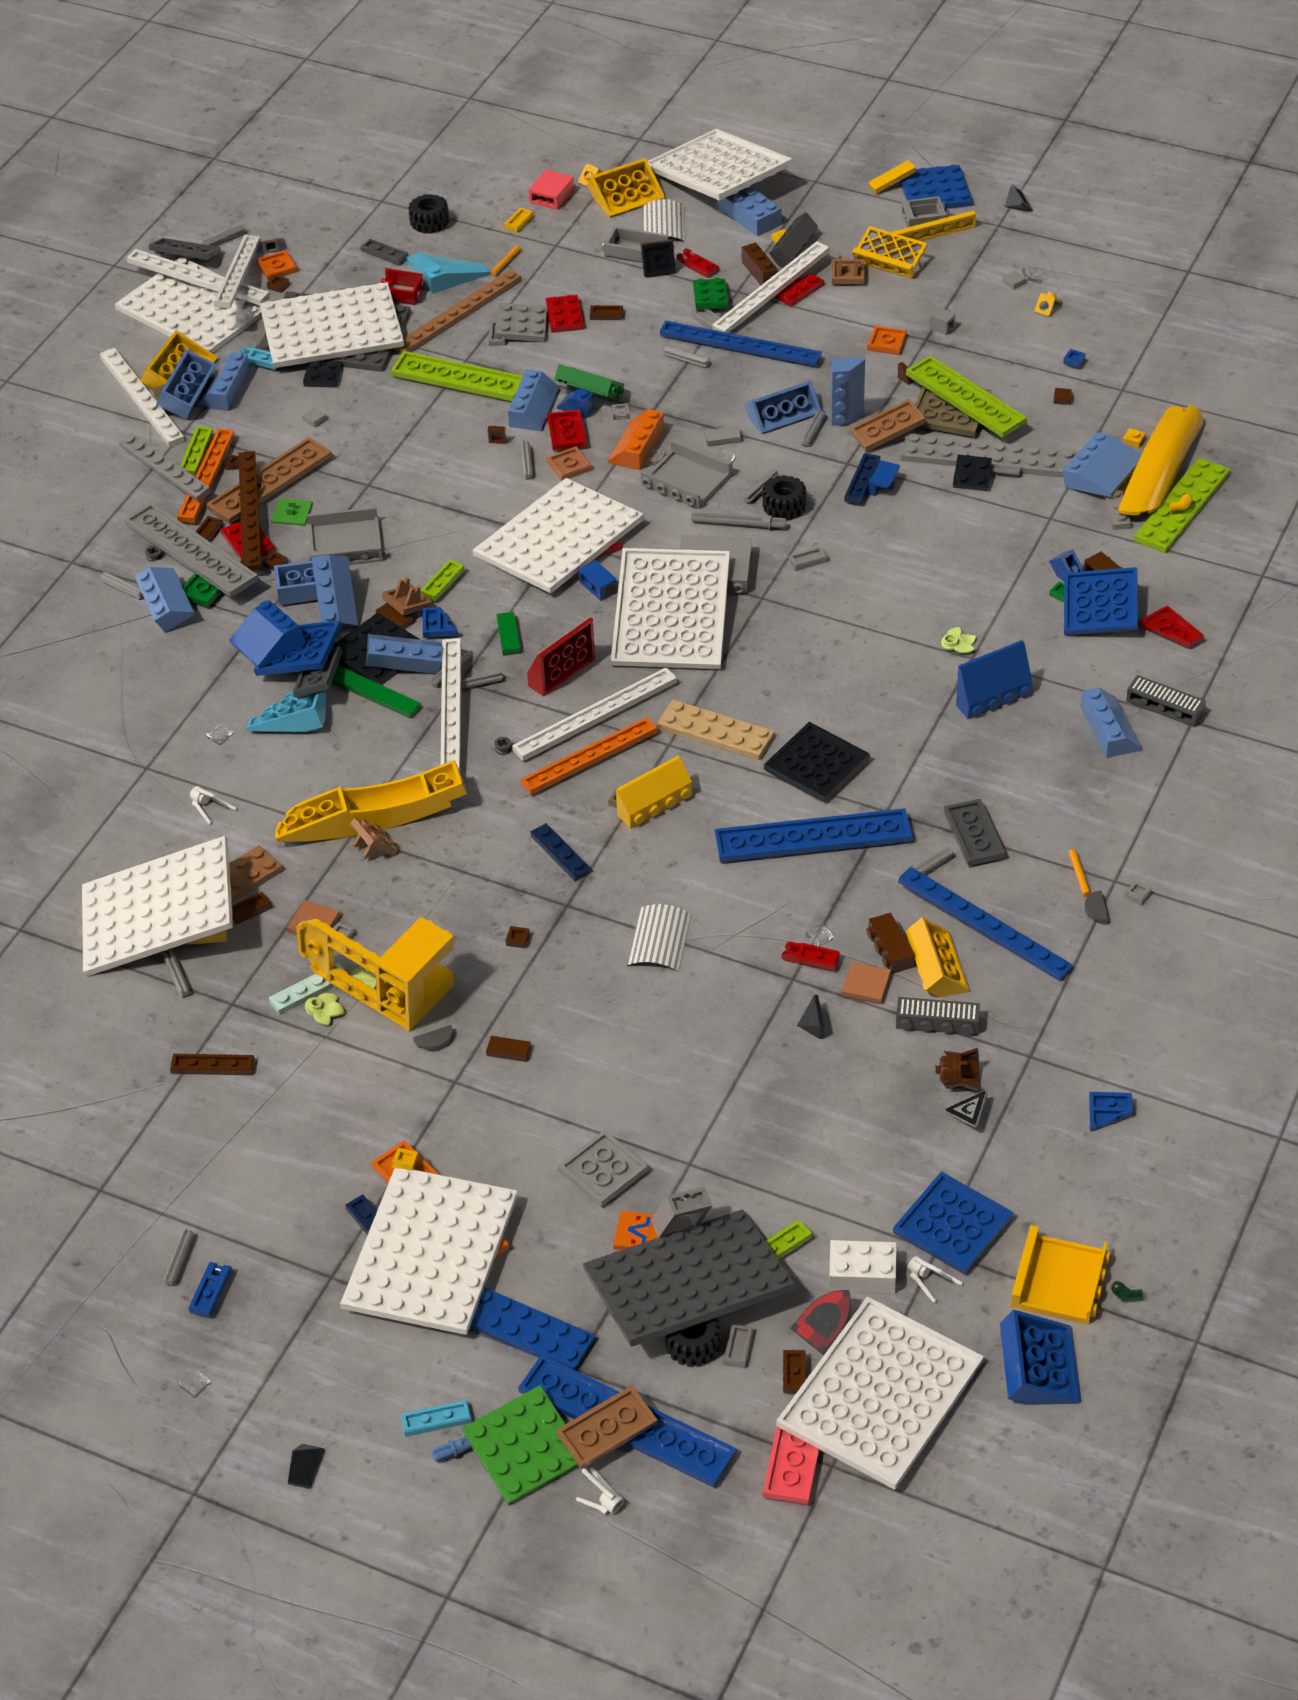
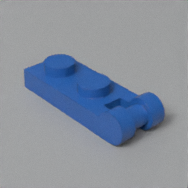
[189,1262,232,1317]

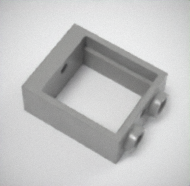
[902,196,948,228]
[651,1187,713,1238]

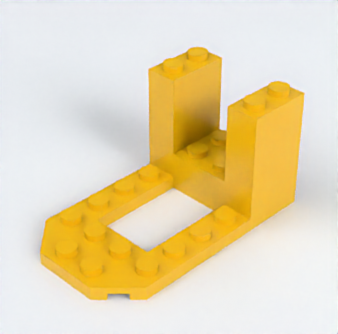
[296,917,454,1032]

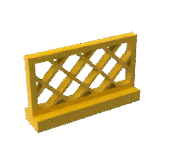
[852,226,928,279]

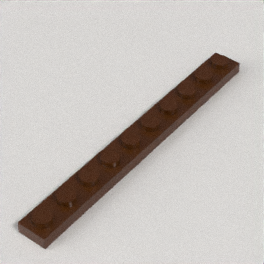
[238,451,261,571]

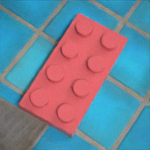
[763,1415,819,1505]

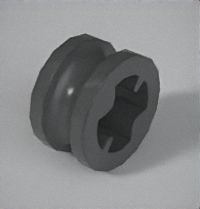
[145,545,161,562]
[494,737,512,755]

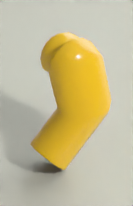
[1169,494,1192,511]

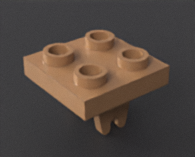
[832,255,864,285]
[382,577,433,616]
[350,818,398,861]

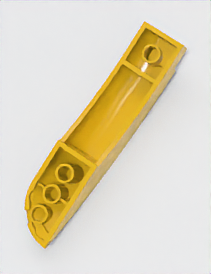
[1118,404,1203,515]
[275,760,467,842]

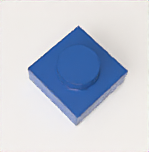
[1063,349,1086,368]

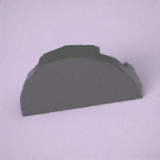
[1085,890,1108,924]
[413,1025,453,1051]

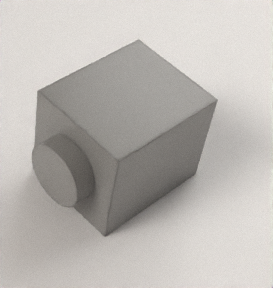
[259,228,280,254]
[929,307,956,335]

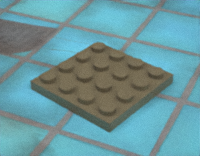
[915,386,991,437]

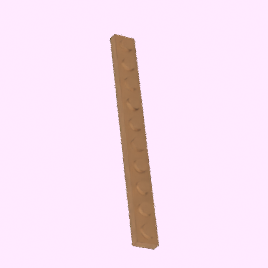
[393,269,521,354]

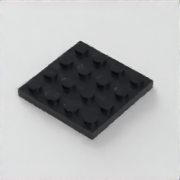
[333,612,421,685]
[764,721,870,802]

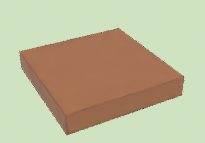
[546,446,592,481]
[287,900,340,935]
[842,962,891,1004]

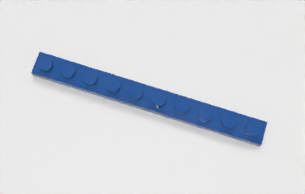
[660,320,822,367]
[898,866,1073,982]

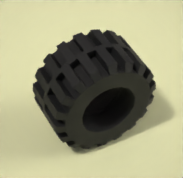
[408,194,449,233]
[763,475,806,520]
[665,1317,721,1367]

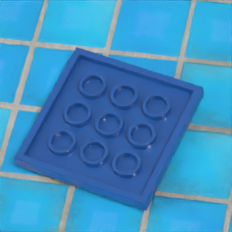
[900,165,972,209]
[1064,567,1138,635]
[254,620,342,676]
[893,1171,1013,1274]

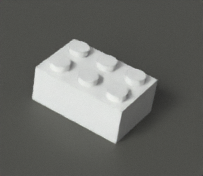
[829,1240,896,1294]

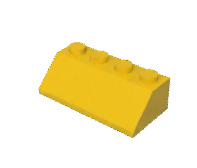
[616,756,693,829]
[906,917,970,997]

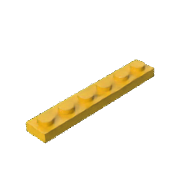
[886,211,976,250]

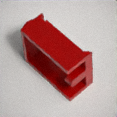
[380,268,426,305]

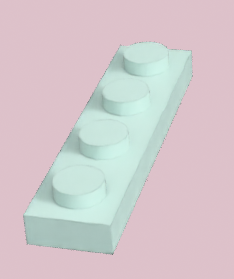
[269,962,344,1014]

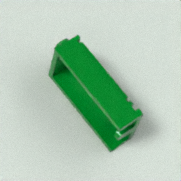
[554,364,624,400]

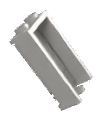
[602,226,669,263]

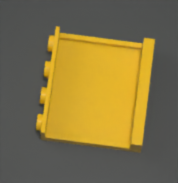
[1011,1225,1111,1325]

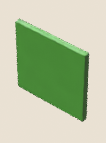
[271,499,312,526]

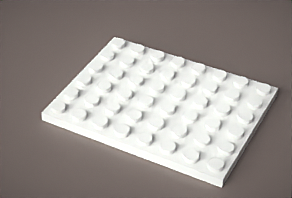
[648,129,793,201]
[115,257,271,353]
[259,282,404,368]
[472,478,644,593]
[611,548,730,669]
[82,836,233,976]
[340,1168,518,1335]
[776,1297,984,1490]

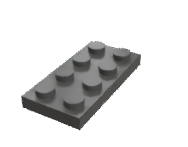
[149,238,221,261]
[293,646,343,698]
[944,799,1005,866]

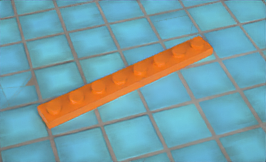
[177,428,235,524]
[520,717,657,795]

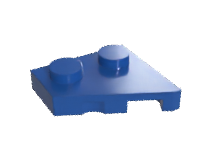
[423,607,458,638]
[1089,1092,1132,1131]

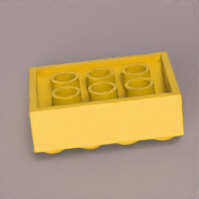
[587,158,665,217]
[140,330,218,389]

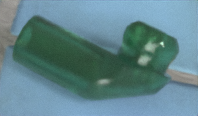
[1111,1281,1143,1302]

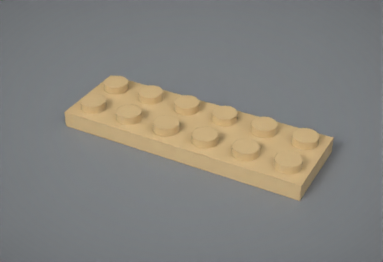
[657,699,774,760]

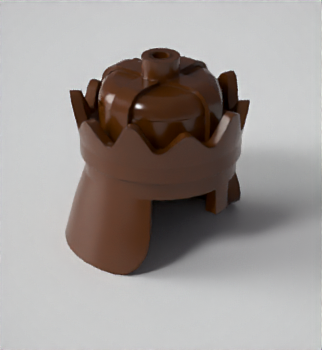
[935,1048,979,1091]

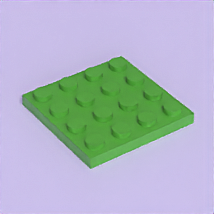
[462,1386,579,1506]

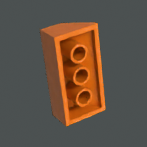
[608,409,664,470]

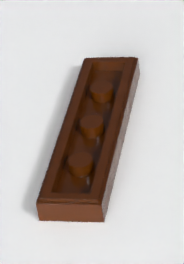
[170,1053,255,1075]

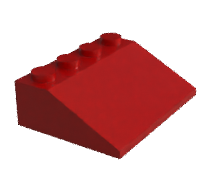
[527,617,596,697]

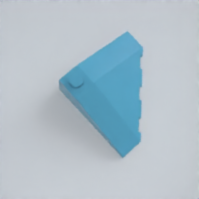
[406,253,490,294]
[246,690,326,732]

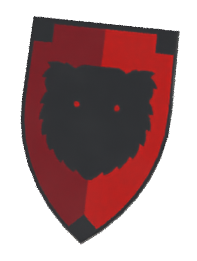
[790,1290,851,1355]

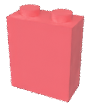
[529,170,574,210]

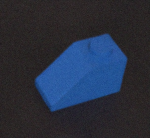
[557,388,595,418]
[1049,549,1085,581]

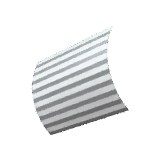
[642,199,685,242]
[626,904,691,972]

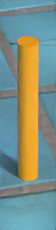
[490,245,521,276]
[1068,849,1091,897]

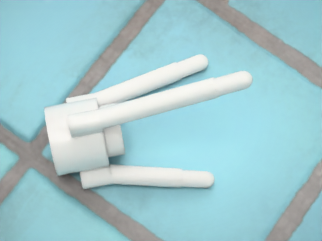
[190,786,237,824]
[908,1255,963,1303]
[576,1467,624,1515]

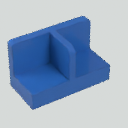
[868,460,900,496]
[579,561,617,601]

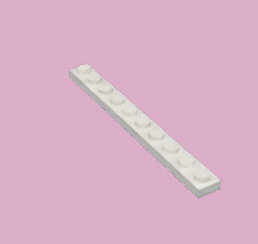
[214,235,260,310]
[712,242,829,333]
[127,249,270,305]
[100,348,185,447]
[441,638,461,771]
[512,668,677,761]

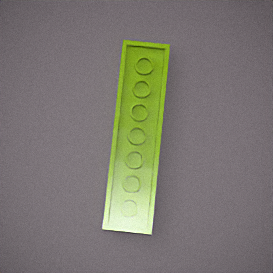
[391,351,523,401]
[906,355,1027,438]
[1134,457,1230,553]

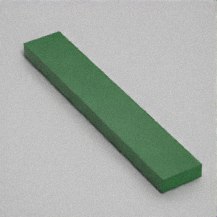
[332,666,421,718]

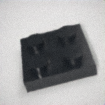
[640,239,676,277]
[303,361,342,388]
[953,454,992,491]

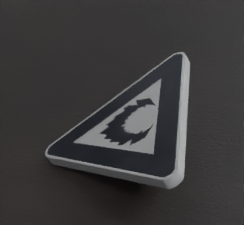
[945,1090,988,1127]

